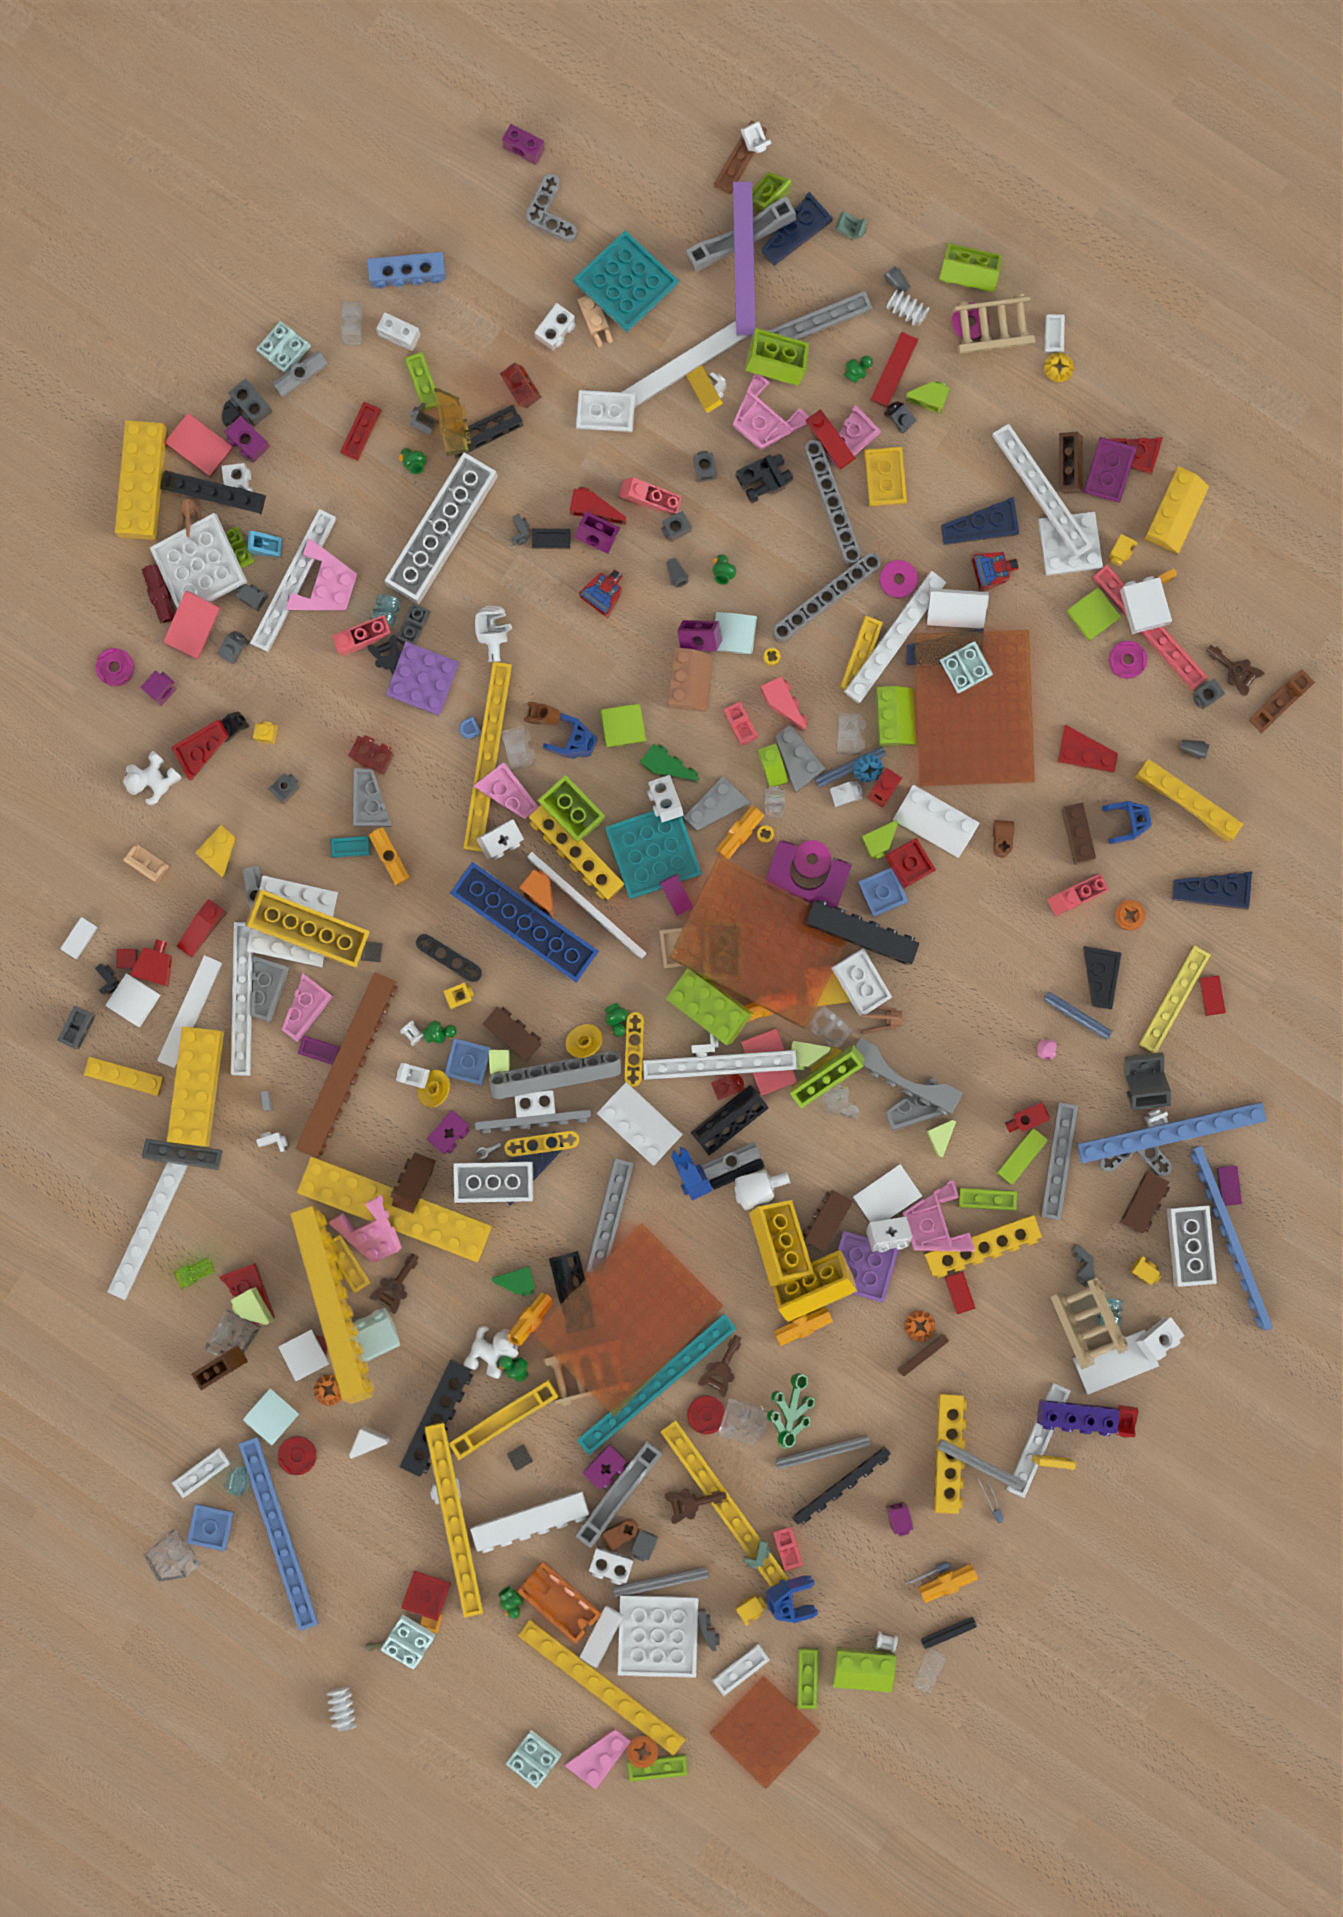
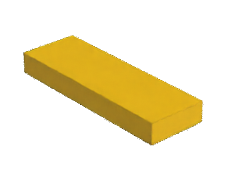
[686,365,723,414]
[330,1234,371,1293]

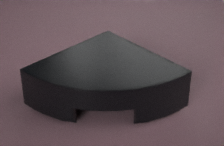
[222,400,241,427]

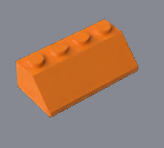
[519,870,555,918]

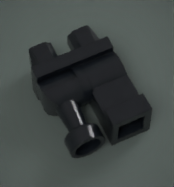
[735,454,794,504]

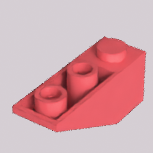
[618,477,682,515]
[332,615,391,656]
[760,677,808,731]
[1047,873,1109,917]

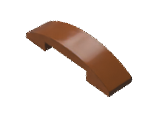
[1249,669,1315,734]

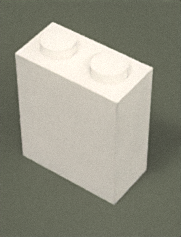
[1120,576,1172,634]

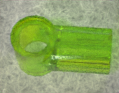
[173,1257,215,1289]

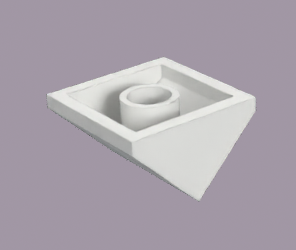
[349,1426,391,1459]

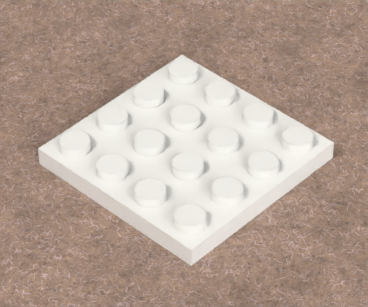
[150,513,247,609]
[246,876,338,967]
[618,1595,698,1678]

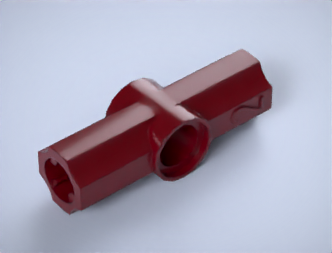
[141,564,175,624]

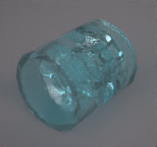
[370,593,402,627]
[1096,1298,1124,1328]

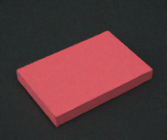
[165,413,233,478]
[163,590,221,659]
[741,1028,797,1096]

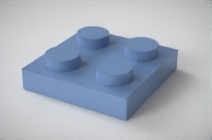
[858,868,909,917]
[445,1038,492,1085]
[187,1504,234,1551]

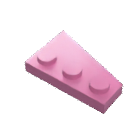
[825,405,881,470]
[473,762,538,819]
[282,973,333,1042]
[564,1728,631,1790]

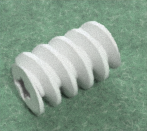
[887,290,930,326]
[326,1687,357,1731]

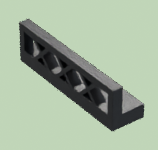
[445,405,523,459]
[690,1085,769,1156]
[549,1251,596,1334]

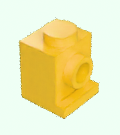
[1108,534,1138,566]
[253,721,278,745]
[443,983,475,1010]
[1129,1256,1162,1285]
[735,1594,767,1626]

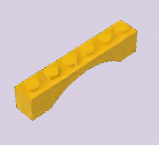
[1134,759,1243,842]
[449,1379,559,1460]

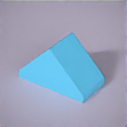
[248,530,282,557]

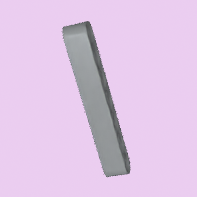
[805,440,861,566]
[773,553,881,643]
[489,1051,622,1099]

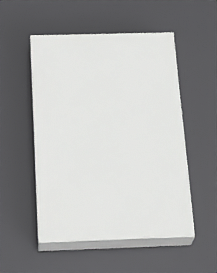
[576,390,636,432]
[927,588,988,629]
[831,948,892,1017]
[853,1164,922,1222]

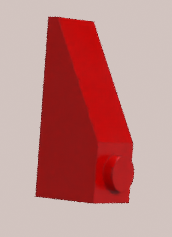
[805,409,855,470]
[570,487,627,525]
[177,899,227,958]

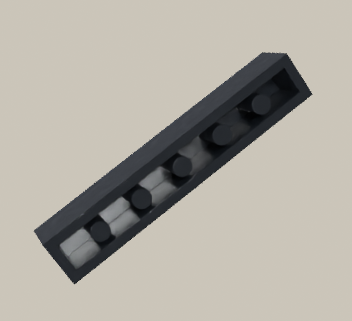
[802,900,920,965]

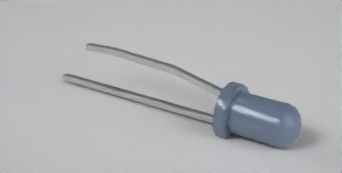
[978,1478,1004,1523]
[905,1562,950,1585]

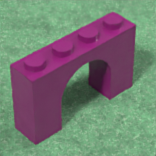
[764,839,852,908]

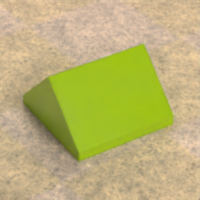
[752,171,791,213]

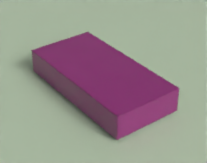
[660,874,694,916]
[298,1035,340,1065]
[1217,1166,1242,1206]

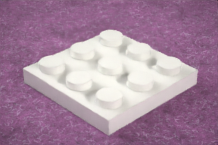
[1038,512,1103,576]

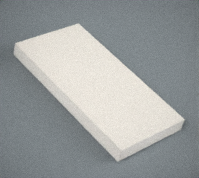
[1072,1330,1159,1395]

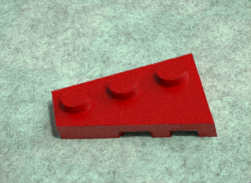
[1110,437,1163,475]
[171,719,229,781]
[1057,724,1118,773]
[219,1263,275,1325]

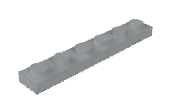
[768,291,872,340]
[1040,1102,1078,1220]
[475,1110,591,1134]
[585,1158,634,1276]

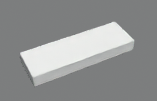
[172,1448,231,1498]
[579,1605,624,1668]
[712,1644,770,1696]

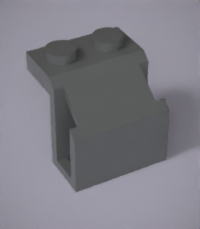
[1124,1052,1171,1110]

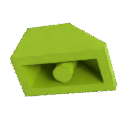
[905,381,950,414]
[757,744,788,789]
[861,820,898,860]

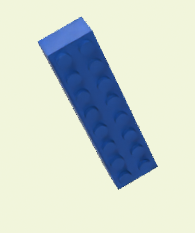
[450,862,599,983]

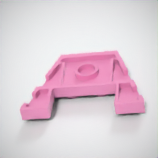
[733,374,810,450]
[285,538,357,611]
[903,1180,975,1252]
[328,1195,402,1263]

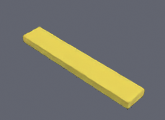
[1138,945,1211,1053]

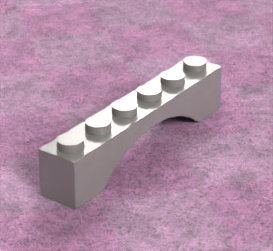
[686,196,796,273]
[855,1037,963,1115]
[575,1440,662,1548]

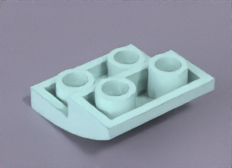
[256,321,311,374]
[715,612,757,654]
[940,641,994,694]
[243,1389,299,1446]
[380,1614,436,1670]
[506,1730,562,1788]

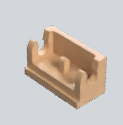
[123,845,170,884]

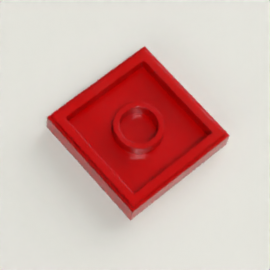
[884,838,936,889]
[401,1571,451,1621]

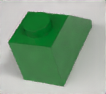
[491,1266,536,1297]

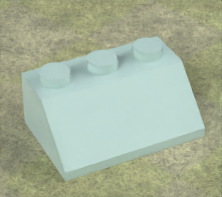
[353,1308,400,1362]

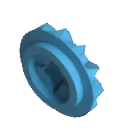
[853,754,884,783]

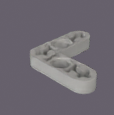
[526,174,577,242]
[1099,1129,1172,1176]

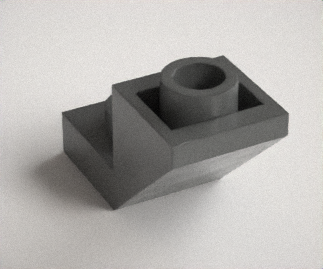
[1071,1244,1095,1288]

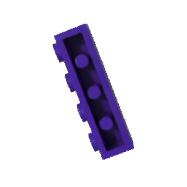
[1037,1399,1120,1436]

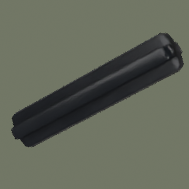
[710,1159,765,1190]
[921,1617,977,1649]

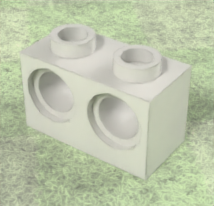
[534,303,576,351]
[376,312,420,351]
[222,463,253,508]
[647,775,684,823]
[515,1090,556,1118]
[589,1546,634,1585]

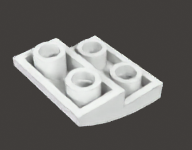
[105,973,161,1027]
[278,1329,330,1381]

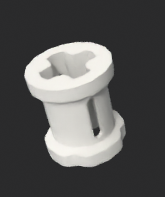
[400,1020,424,1046]
[875,1632,898,1653]

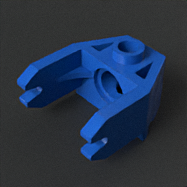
[543,713,598,759]
[1102,801,1152,845]
[672,1147,713,1201]
[766,1575,818,1623]

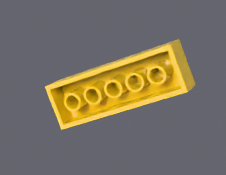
[115,420,167,540]
[245,889,370,968]
[167,1026,224,1147]

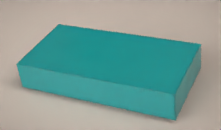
[330,836,370,858]

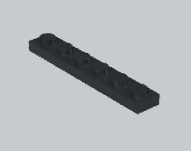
[160,470,266,514]
[792,1446,890,1525]

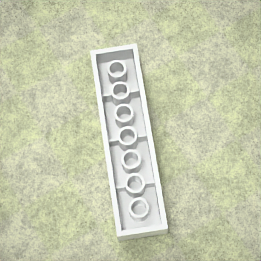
[384,452,498,605]

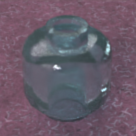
[224,1466,251,1497]

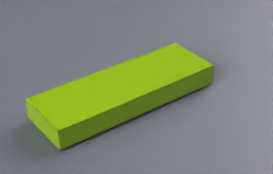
[405,352,441,411]
[997,1128,1048,1185]
[958,1188,1017,1211]
[797,1648,818,1709]
[627,1754,688,1782]

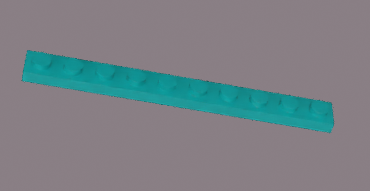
[576,1313,737,1455]

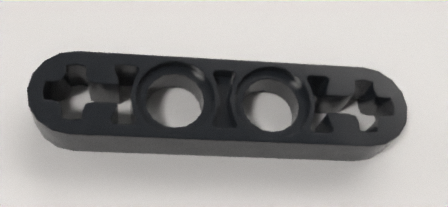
[416,934,482,982]

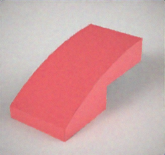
[723,702,758,746]
[773,1527,803,1572]

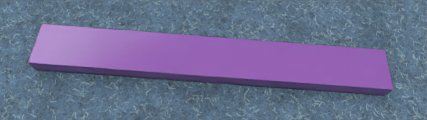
[733,182,755,336]

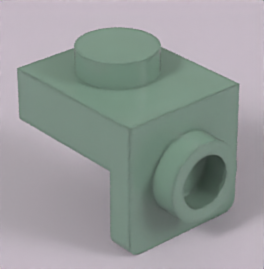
[834,212,867,240]
[743,1539,771,1568]

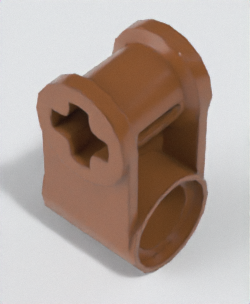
[524,702,561,725]
[993,820,1015,858]
[600,1518,638,1551]

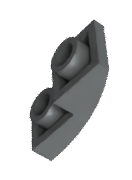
[397,603,430,645]
[698,1609,720,1651]

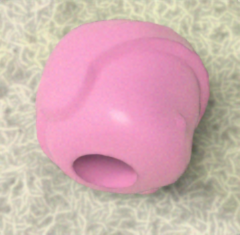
[1037,1039,1057,1060]

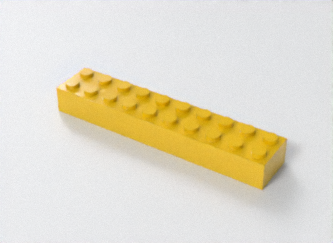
[297,1157,493,1263]
[290,1206,374,1404]

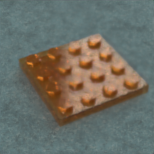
[709,1675,820,1789]

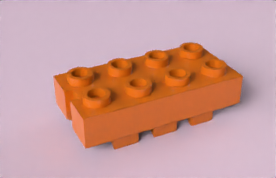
[517,1560,602,1644]

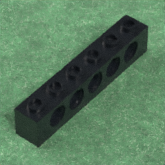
[399,1359,473,1477]

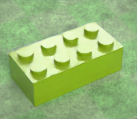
[666,967,754,1045]

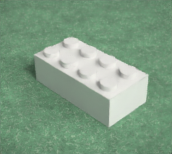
[454,1162,534,1203]
[1166,1205,1217,1287]

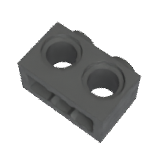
[228,378,272,426]
[57,1006,96,1050]

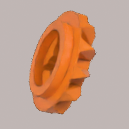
[1114,900,1146,930]
[904,1310,935,1342]
[313,1374,342,1406]
[627,1736,658,1768]

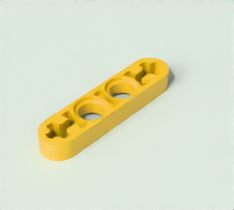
[624,1012,644,1087]
[505,1131,580,1156]

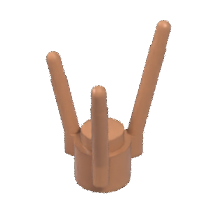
[178,499,203,537]
[861,1005,902,1034]

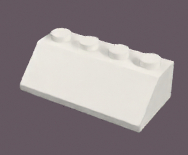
[892,785,979,858]
[597,1082,683,1166]

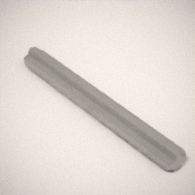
[776,1435,870,1469]
[937,1439,1024,1490]
[613,1567,709,1598]

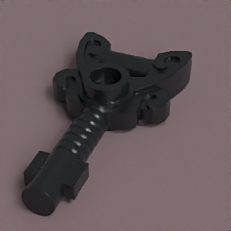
[368,635,402,675]

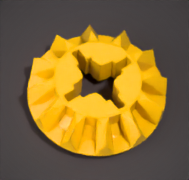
[1044,352,1075,382]

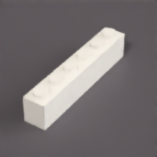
[470,1490,590,1553]

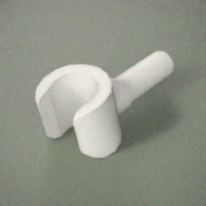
[474,1143,502,1162]

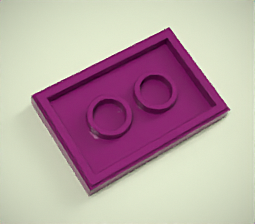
[1083,437,1137,503]

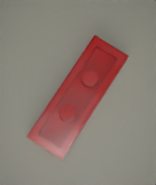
[340,402,381,461]

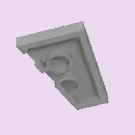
[775,725,825,793]
[353,768,392,827]
[683,777,751,831]
[251,956,290,1022]
[886,1076,944,1131]

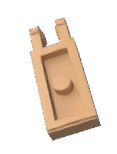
[577,296,613,347]

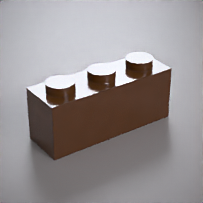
[1059,432,1083,494]
[1061,802,1096,865]
[483,1007,542,1062]
[391,1152,436,1214]
[1120,1171,1170,1234]
[803,1190,853,1252]
[191,1345,248,1390]

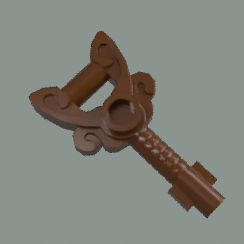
[1206,645,1265,696]
[370,1253,419,1314]
[698,1335,742,1398]
[665,1489,727,1524]

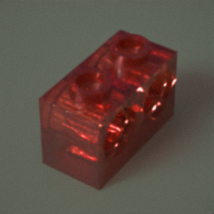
[500,362,541,408]
[348,735,394,775]

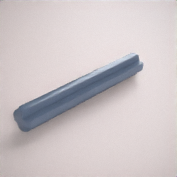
[815,747,886,787]
[1043,992,1112,1039]

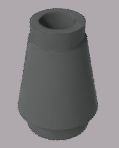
[884,266,911,293]
[666,558,689,588]
[1180,739,1210,759]

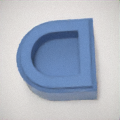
[459,716,482,739]

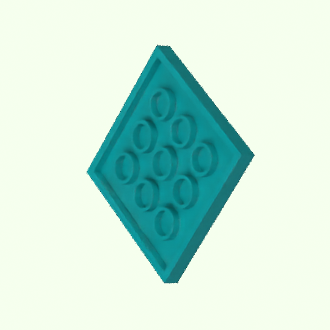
[573,230,679,333]
[605,806,702,900]

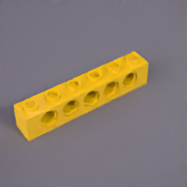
[529,805,625,901]
[923,1215,1042,1278]
[934,1393,967,1514]

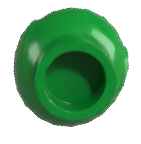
[844,355,873,384]
[399,448,426,474]
[712,554,737,585]
[605,1003,628,1037]
[423,1020,457,1044]
[498,1356,529,1382]
[498,1586,523,1619]

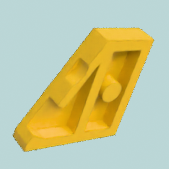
[195,825,236,878]

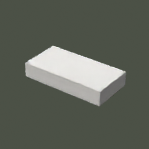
[1044,314,1065,353]
[60,917,98,960]

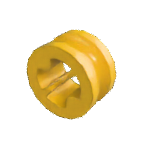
[763,648,781,666]
[757,825,774,843]

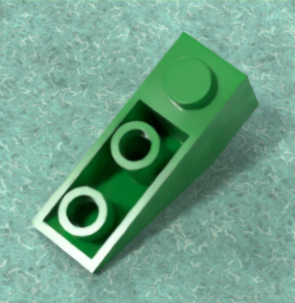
[640,744,699,783]

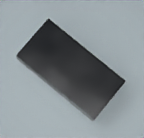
[532,529,570,549]

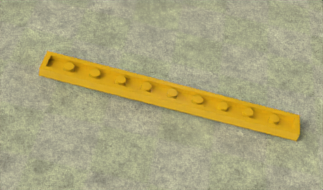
[463,662,512,852]
[660,1420,789,1587]
[425,1422,483,1618]
[518,1619,685,1756]

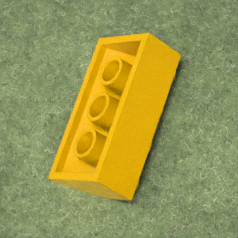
[1144,466,1209,554]
[749,1200,814,1287]
[772,1250,857,1322]

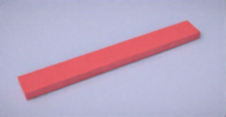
[1092,564,1208,690]

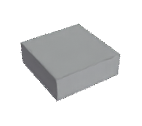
[260,1091,273,1111]

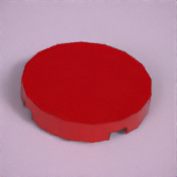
[687,1395,726,1435]
[278,1436,317,1475]

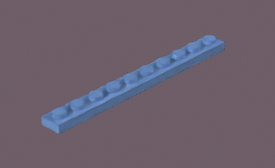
[1077,1102,1266,1163]
[1190,1146,1273,1331]
[239,1437,319,1631]

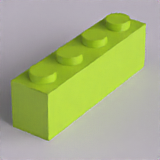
[790,1044,865,1108]

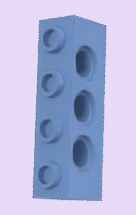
[367,252,446,289]

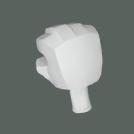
[475,605,512,662]
[734,1170,791,1210]

